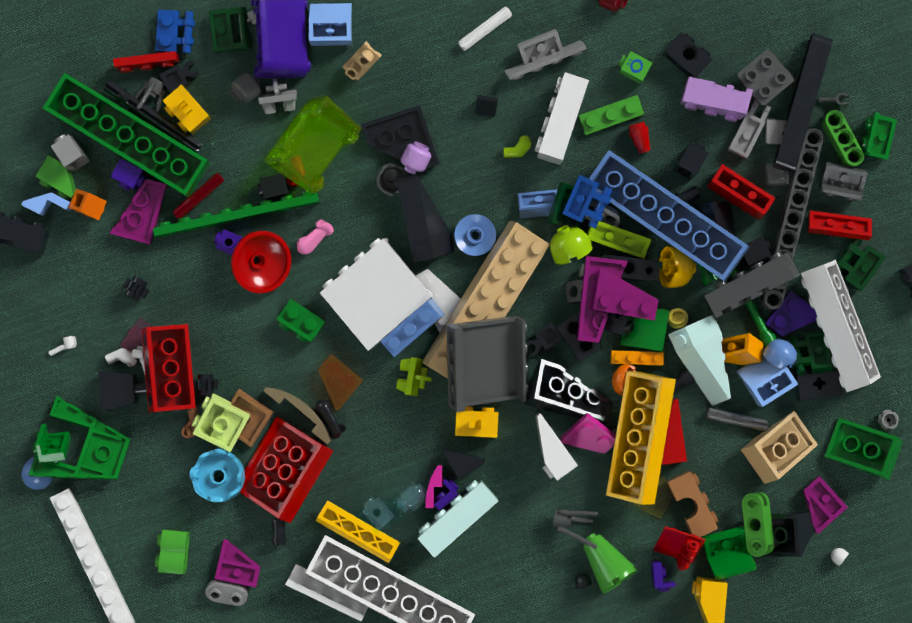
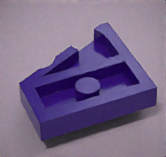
[765,291,817,337]

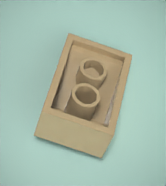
[741,411,818,484]

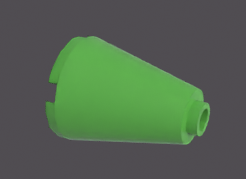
[583,533,638,594]

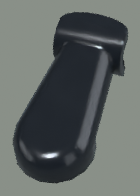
[314,400,346,439]

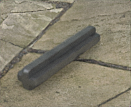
[706,408,768,431]

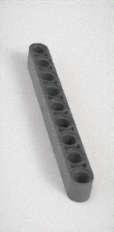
[761,128,823,310]

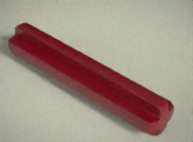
[172,173,224,219]

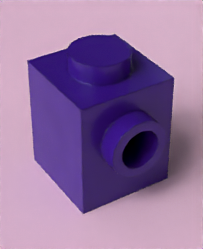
[111,158,146,191]

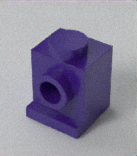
[214,229,243,255]

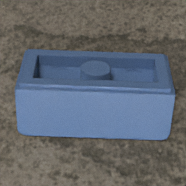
[517,189,558,219]

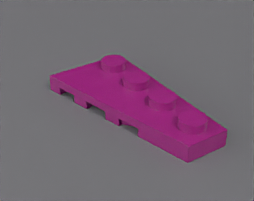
[577,256,627,343]

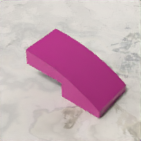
[425,465,442,508]

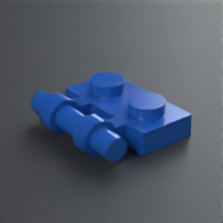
[155,10,195,54]
[562,175,613,228]

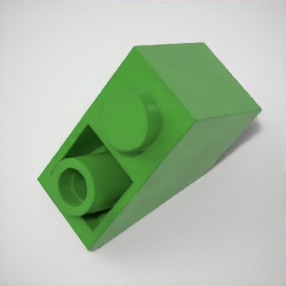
[35,155,76,200]

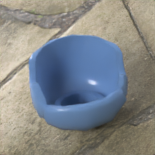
[763,339,797,369]
[21,457,53,490]

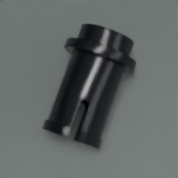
[675,185,700,203]
[271,520,287,545]

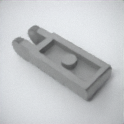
[728,99,771,159]

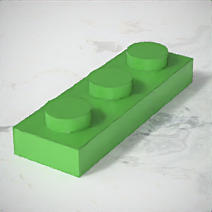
[578,95,644,136]

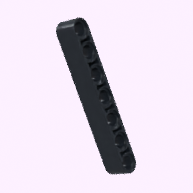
[773,33,833,173]

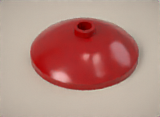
[231,231,291,293]

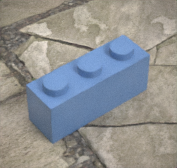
[381,299,445,357]

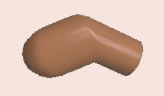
[181,407,199,438]

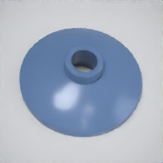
[454,214,496,256]

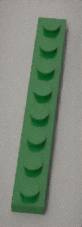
[153,191,320,238]

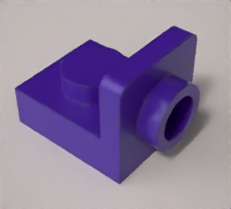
[434,478,459,511]
[650,560,676,592]

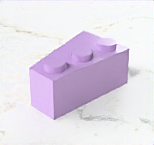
[680,77,753,122]

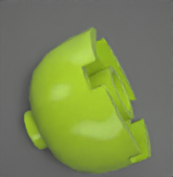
[550,225,593,265]

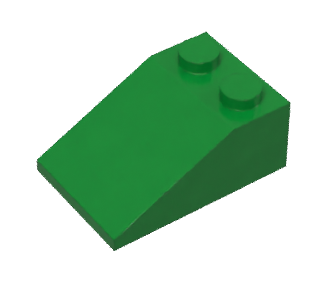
[824,418,903,481]

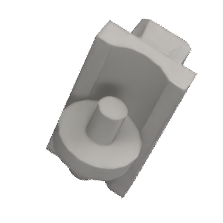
[258,79,297,114]

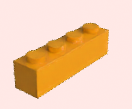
[610,350,664,365]

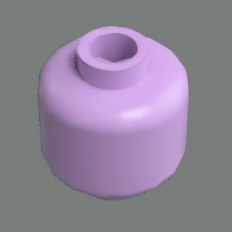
[401,141,431,174]

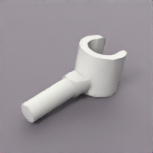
[49,336,77,356]
[132,346,145,374]

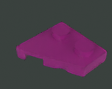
[802,476,848,534]
[215,539,261,588]

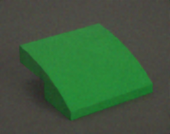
[620,308,669,352]

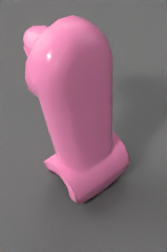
[296,219,334,255]

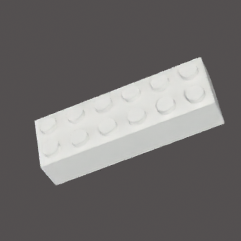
[801,260,881,392]

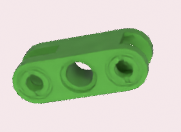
[742,492,774,557]

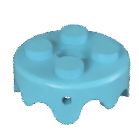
[190,449,245,503]

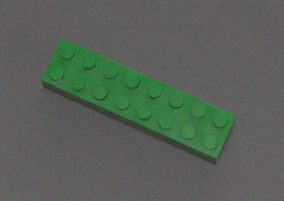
[43,73,211,197]

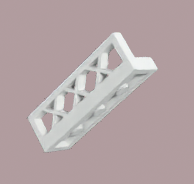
[285,564,368,622]

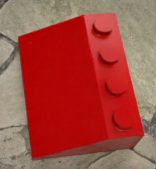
[240,417,333,523]

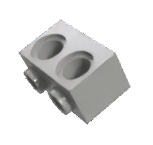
[51,134,91,172]

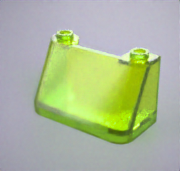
[264,96,362,193]

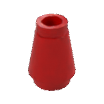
[628,121,651,154]

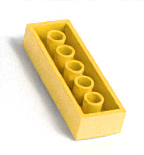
[606,371,676,505]

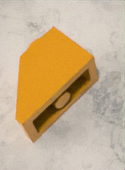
[721,333,763,365]

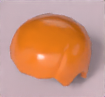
[611,364,637,396]

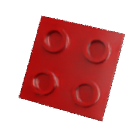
[653,526,706,571]

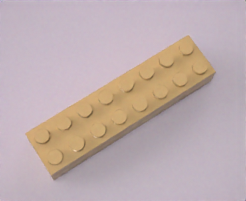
[421,221,550,379]

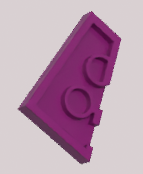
[592,267,658,321]

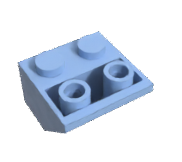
[309,3,352,46]
[736,354,798,407]

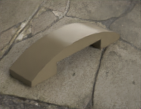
[263,387,331,445]

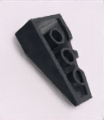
[396,174,454,262]
[524,359,613,423]

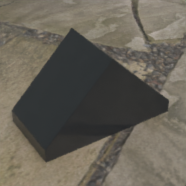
[444,449,485,479]

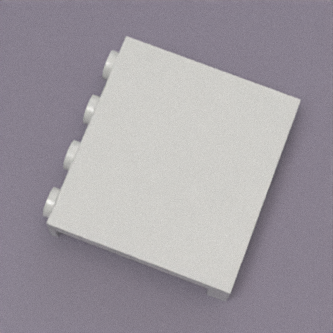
[320,238,434,351]

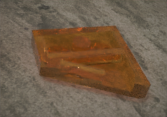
[318,354,364,411]

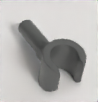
[819,93,850,108]

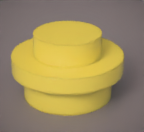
[668,308,688,329]

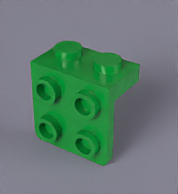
[702,526,756,580]

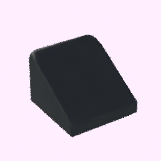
[475,95,498,117]

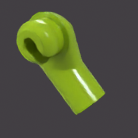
[503,135,531,158]

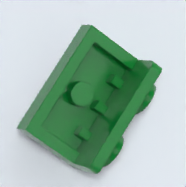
[860,112,897,161]
[33,424,71,463]

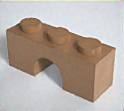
[665,470,719,537]

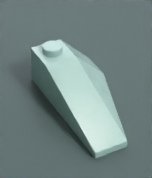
[668,315,731,406]

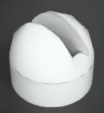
[831,548,849,566]

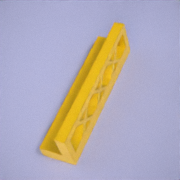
[315,500,400,563]

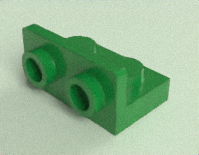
[276,299,326,344]

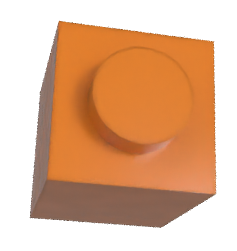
[68,189,107,220]

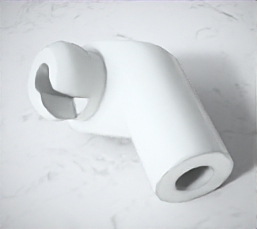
[105,348,137,367]

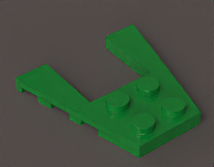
[28,396,131,480]

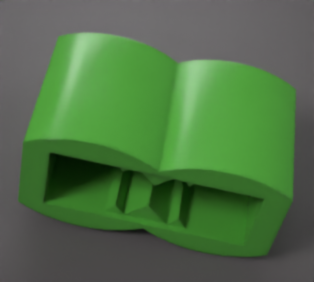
[155,529,190,574]

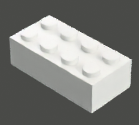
[535,72,589,165]

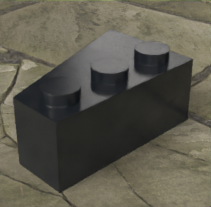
[0,212,50,255]

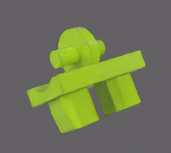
[396,357,432,396]

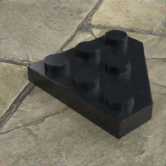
[360,105,439,169]

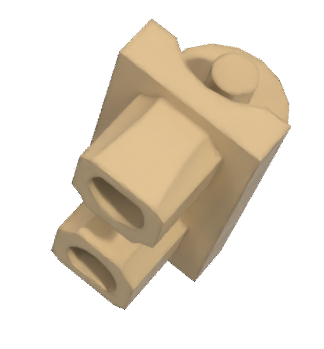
[342,41,381,81]

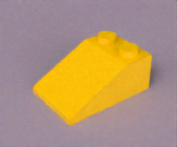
[692,576,728,623]

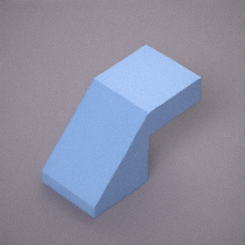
[21,192,71,216]

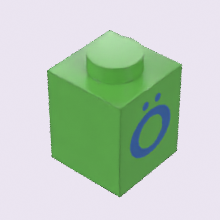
[618,51,652,85]

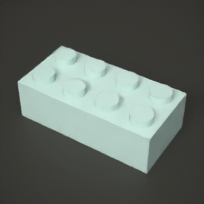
[417,480,498,558]

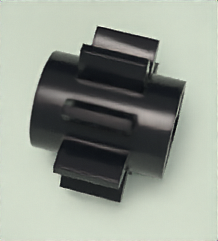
[122,275,150,301]
[193,374,218,395]

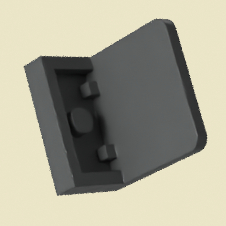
[737,49,795,106]

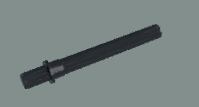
[103,80,202,153]

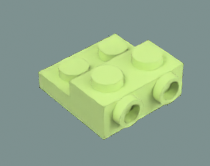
[191,393,250,452]

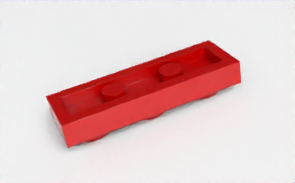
[113,51,179,73]
[808,211,872,240]

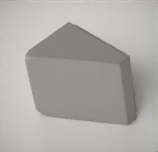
[764,119,787,144]

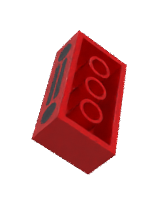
[141,324,196,412]

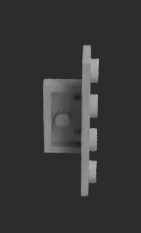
[505,29,586,80]

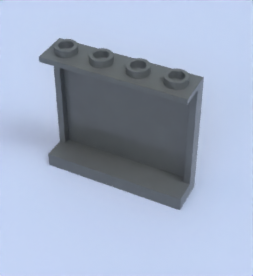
[446,315,528,412]

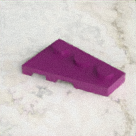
[109,179,167,245]

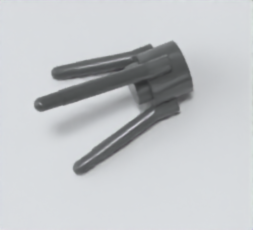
[125,77,166,127]
[553,509,598,548]

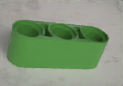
[821,110,864,168]

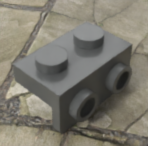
[820,162,868,201]

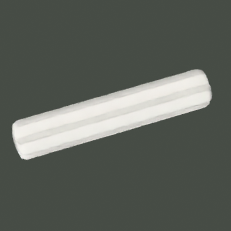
[458,7,512,51]

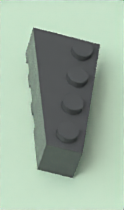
[704,252,800,318]

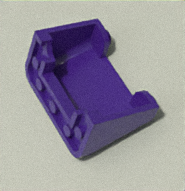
[251,0,311,78]

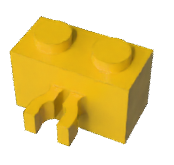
[163,84,212,135]
[455,406,499,438]

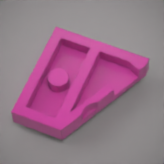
[560,413,616,454]

